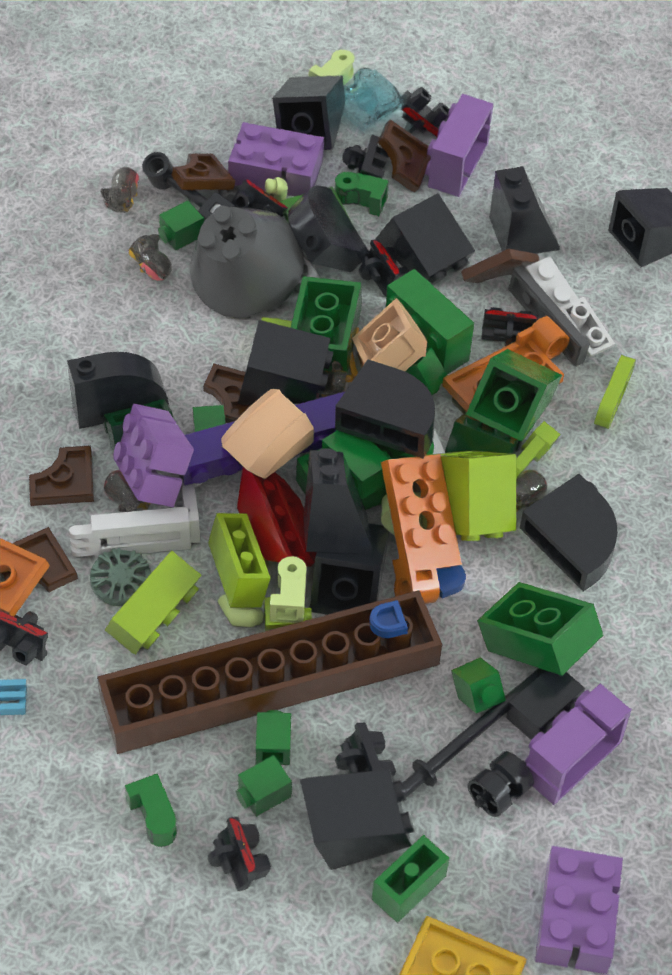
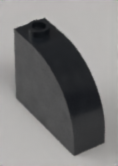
[288,185,371,272]
[67,352,169,429]
[335,359,435,459]
[520,474,618,592]

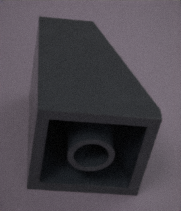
[272,75,346,150]
[489,166,560,254]
[608,188,672,268]
[375,193,475,285]
[238,320,333,405]
[303,449,372,555]
[310,523,389,615]
[300,770,415,870]

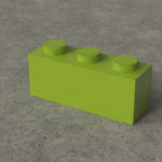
[208,513,271,608]
[105,550,202,655]

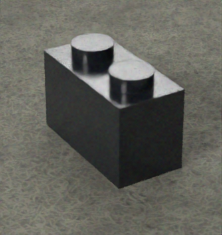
[506,671,585,740]

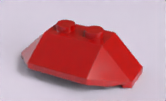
[237,467,317,567]

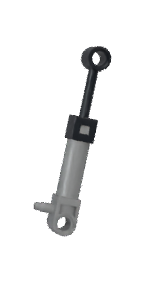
[142,152,320,293]

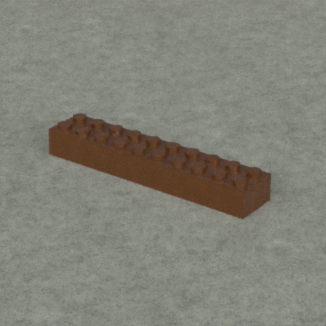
[97,590,442,754]

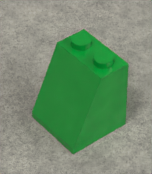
[466,349,562,442]

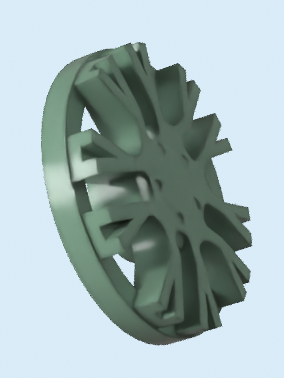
[90,548,151,606]

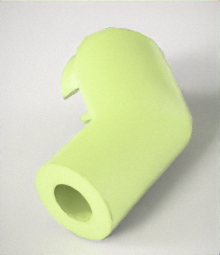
[265,177,288,202]
[218,594,264,628]

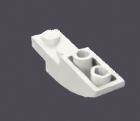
[525,256,615,358]

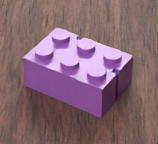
[426,94,494,197]
[228,122,324,197]
[113,404,194,507]
[525,683,632,805]
[535,846,623,975]

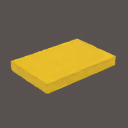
[399,915,527,975]

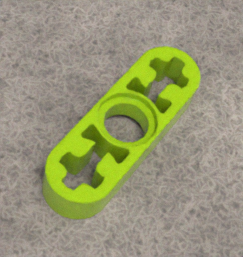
[594,355,636,429]

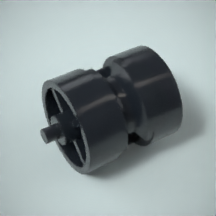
[468,751,534,817]

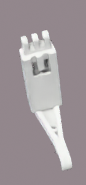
[69,475,202,558]

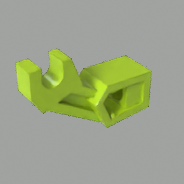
[516,421,561,480]

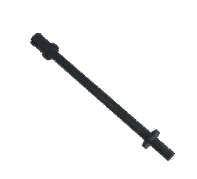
[402,668,546,797]

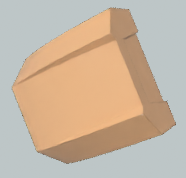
[352,298,427,371]
[221,389,314,478]

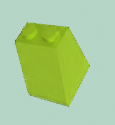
[425,450,516,541]

